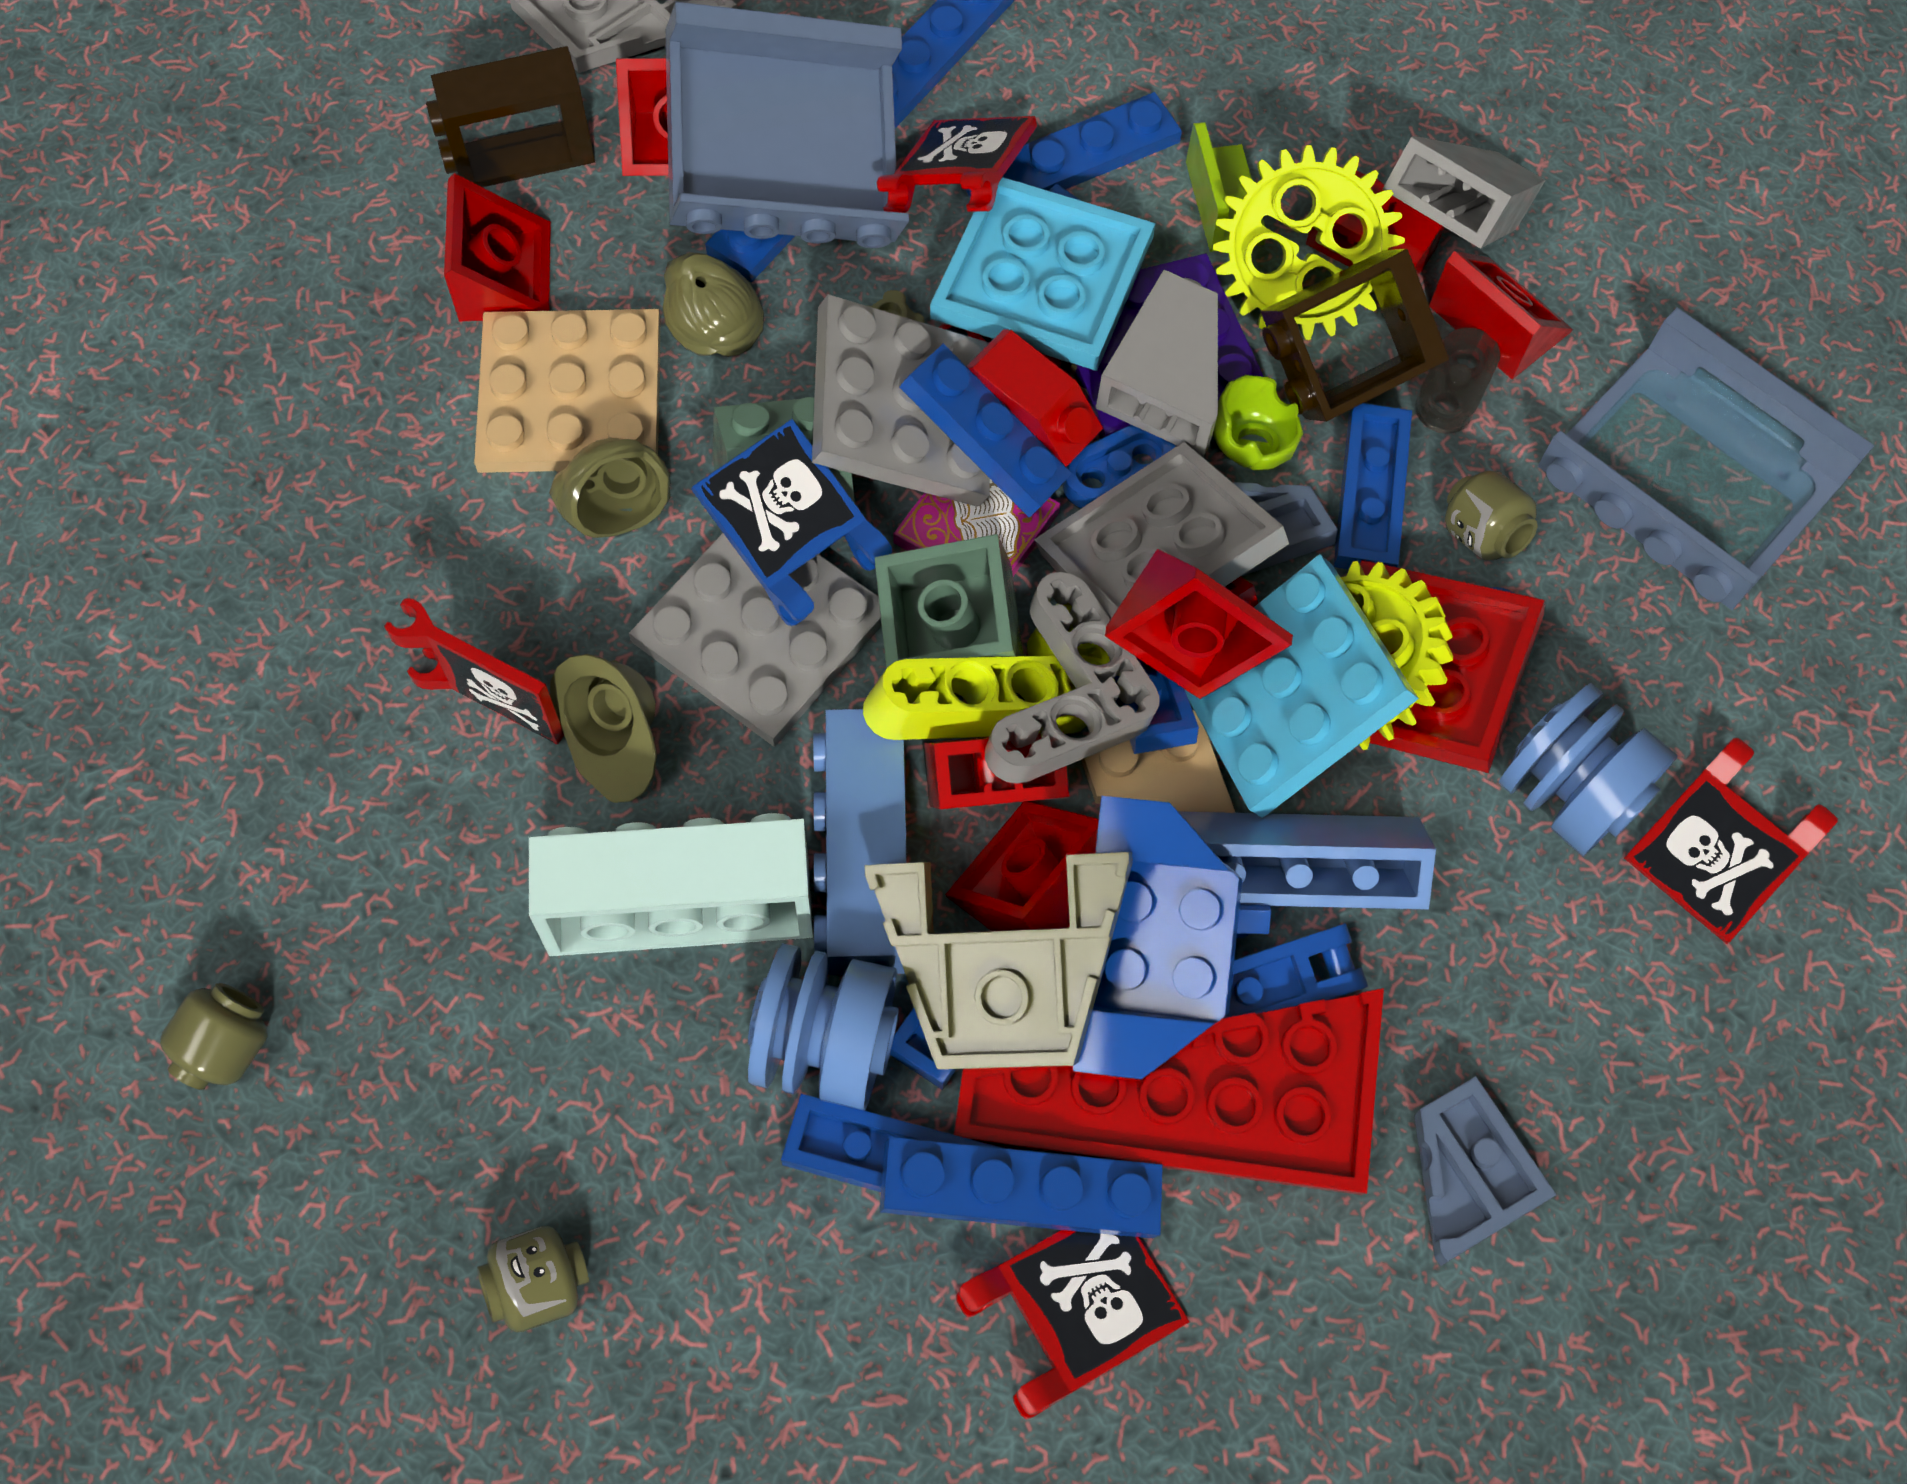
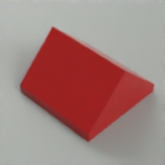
[616,58,668,176]
[444,173,551,322]
[1429,251,1573,380]
[1105,549,1293,699]

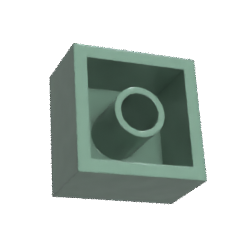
[874,534,1023,668]

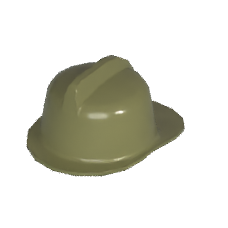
[550,654,657,803]

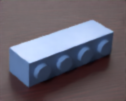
[813,709,906,975]
[1178,811,1436,910]

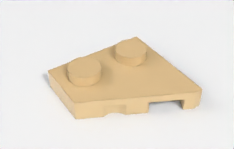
[1081,710,1235,813]

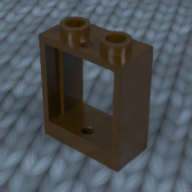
[426,46,595,187]
[1260,249,1449,422]

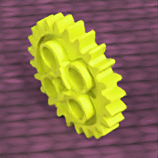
[1212,145,1405,340]
[1341,561,1453,750]

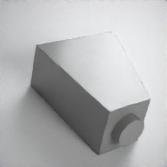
[1382,136,1546,249]
[1096,270,1218,458]

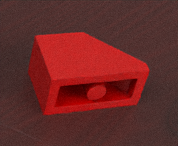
[966,329,1103,467]

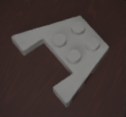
[510,0,737,73]

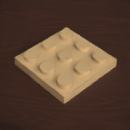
[474,309,661,473]

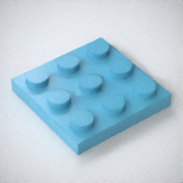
[930,177,1155,371]
[1185,554,1419,818]

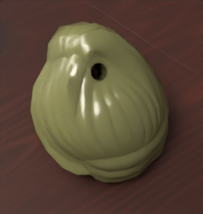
[663,252,764,357]
[549,437,671,538]

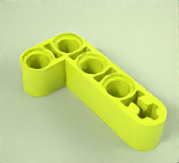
[863,603,1115,740]

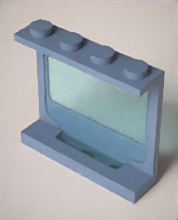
[1538,307,1874,610]

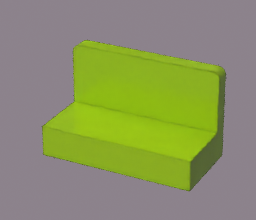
[1186,122,1266,252]

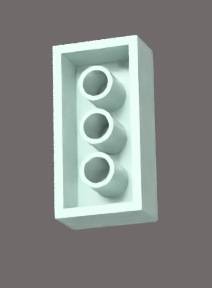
[529,813,813,956]

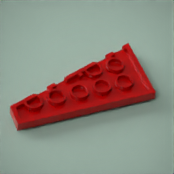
[954,988,1384,1195]

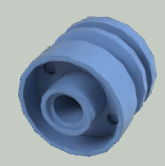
[1499,683,1678,857]
[748,943,899,1111]

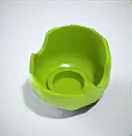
[1213,375,1303,470]

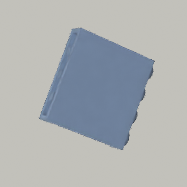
[665,2,909,248]

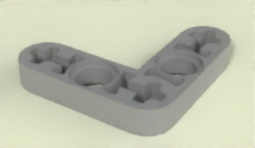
[985,572,1159,784]

